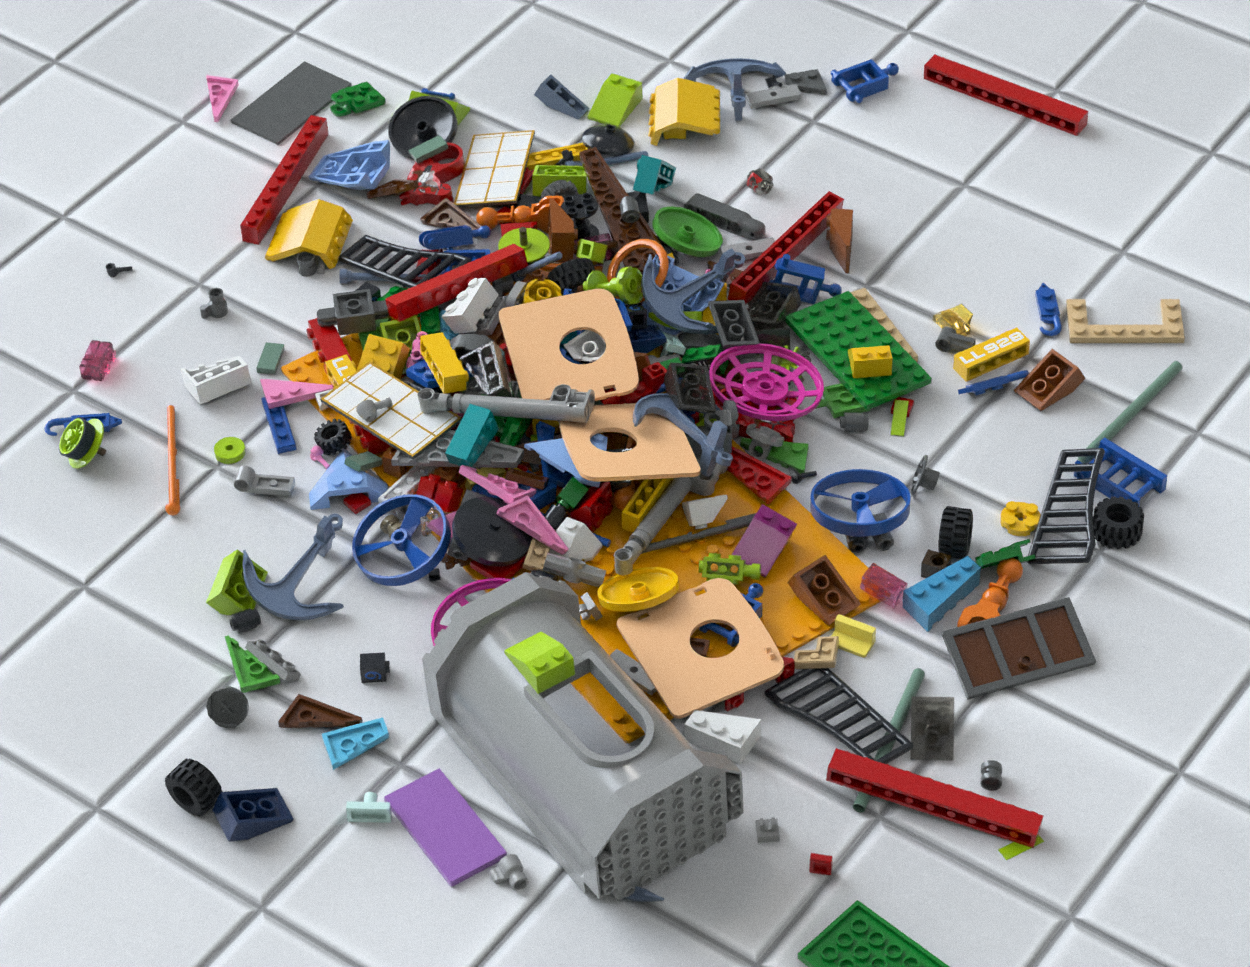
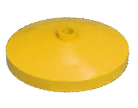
[597,567,679,612]

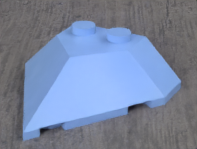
[524,433,608,488]
[309,448,388,510]

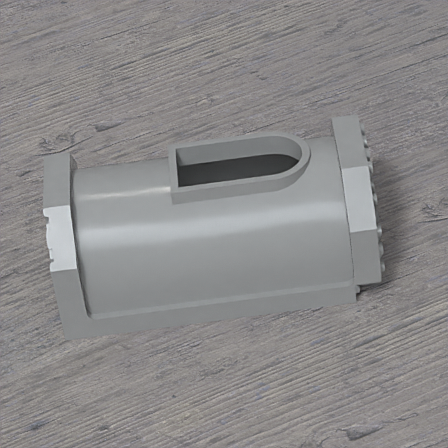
[422,572,744,901]

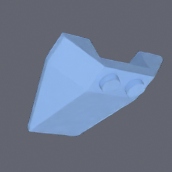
[309,140,390,191]

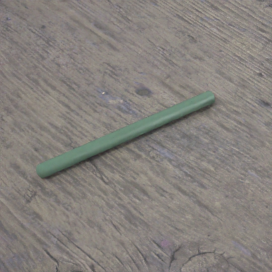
[1078,361,1183,464]
[853,668,925,813]

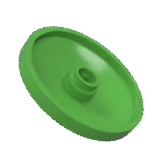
[652,206,723,257]

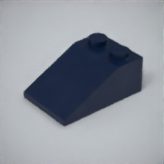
[627,325,667,353]
[213,788,294,842]

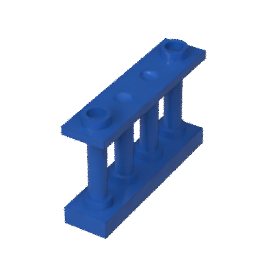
[1074,438,1168,507]

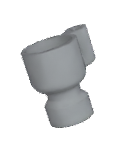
[489,854,529,890]

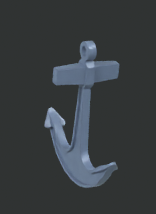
[684,58,786,121]
[641,248,745,335]
[633,393,733,476]
[243,514,344,620]

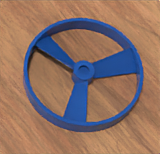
[810,469,911,537]
[352,494,451,586]

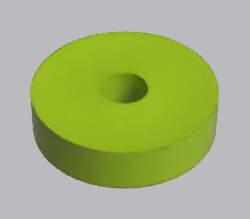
[214,437,246,464]

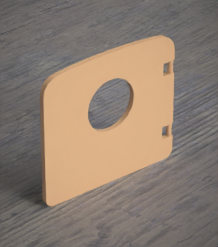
[499,289,639,401]
[558,403,701,482]
[617,578,784,719]

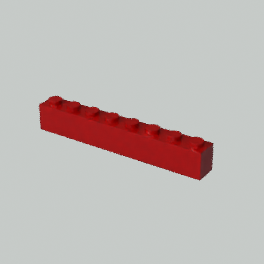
[385,244,528,322]

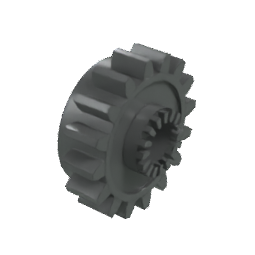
[539,180,578,201]

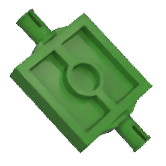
[813,383,870,418]

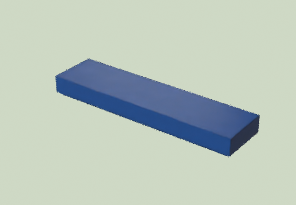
[261,397,297,454]

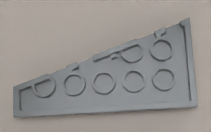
[391,430,524,468]

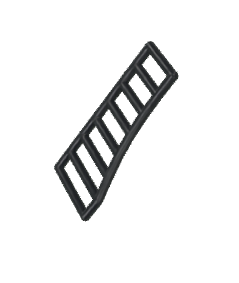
[338,235,471,288]
[1027,448,1105,564]
[764,668,914,764]

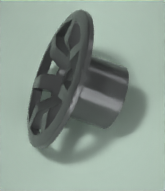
[910,455,940,496]

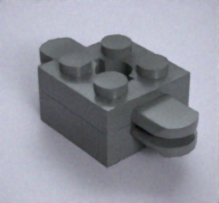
[317,289,391,335]

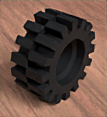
[314,419,352,455]

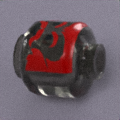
[747,168,774,195]

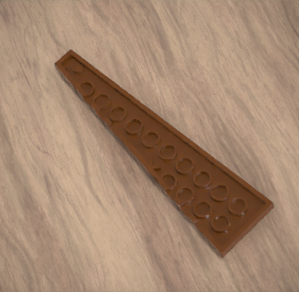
[579,147,675,305]

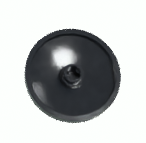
[388,96,458,159]
[452,497,532,567]

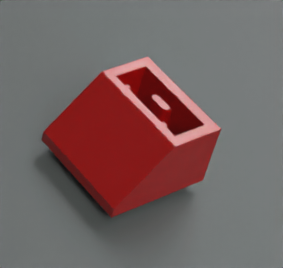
[570,481,613,533]

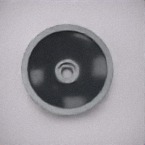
[582,124,635,156]

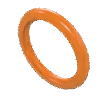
[607,239,669,303]

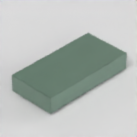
[409,135,448,164]
[256,342,285,374]
[344,451,383,472]

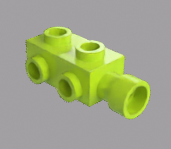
[699,553,761,584]

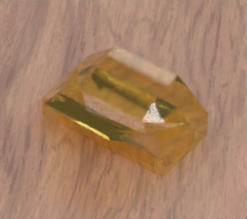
[933,303,973,336]

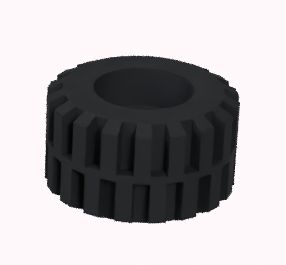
[548,258,595,296]
[1093,496,1144,549]
[938,506,973,559]
[165,758,223,817]

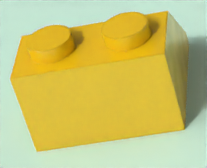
[848,345,892,378]

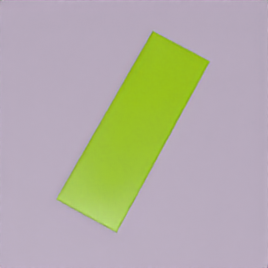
[890,400,909,436]
[998,835,1045,860]

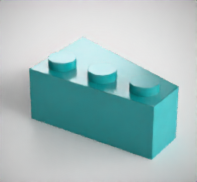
[633,155,676,195]
[445,404,499,467]

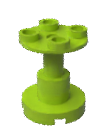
[583,267,643,304]

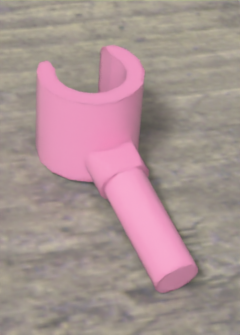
[310,445,330,469]

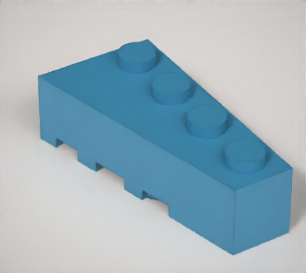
[902,556,981,632]

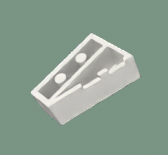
[442,278,499,334]
[181,356,251,404]
[684,710,761,765]

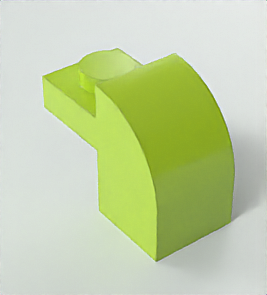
[576,239,608,263]

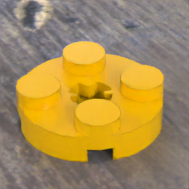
[1000,501,1041,536]

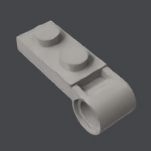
[234,466,295,496]

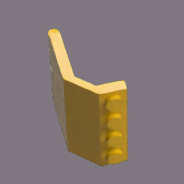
[648,78,720,146]
[265,199,353,269]

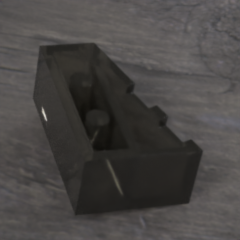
[459,341,515,398]

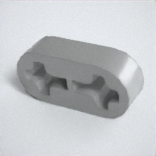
[506,281,528,307]

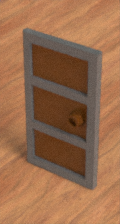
[941,597,1096,700]

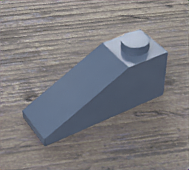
[534,74,590,120]

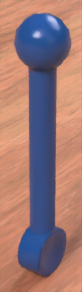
[421,88,455,100]

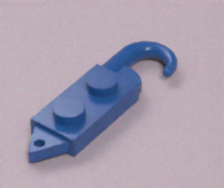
[1035,283,1062,336]
[958,370,1029,395]
[44,413,122,436]

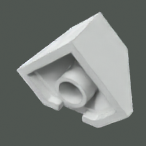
[564,330,606,362]
[681,495,728,529]
[549,517,603,562]

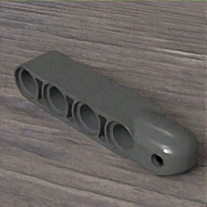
[684,193,766,240]

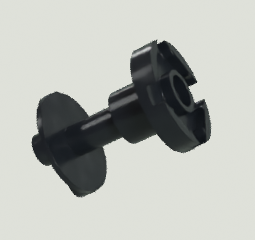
[561,193,600,243]

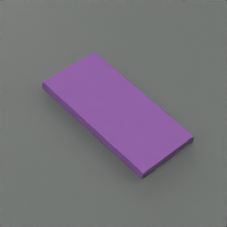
[384,768,507,887]

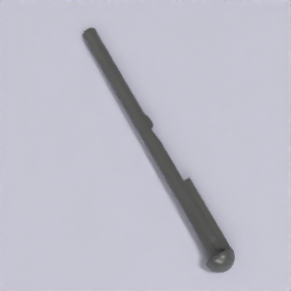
[641,513,756,554]

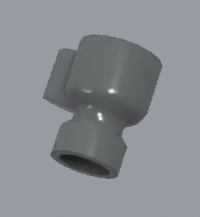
[200,288,228,319]

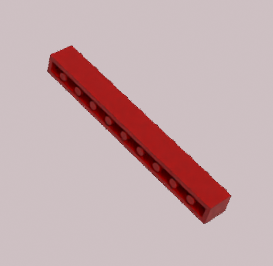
[924,54,1088,136]
[240,115,329,245]
[727,191,844,305]
[306,318,390,454]
[826,748,1044,848]

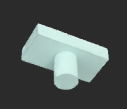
[660,332,686,357]
[346,792,392,823]

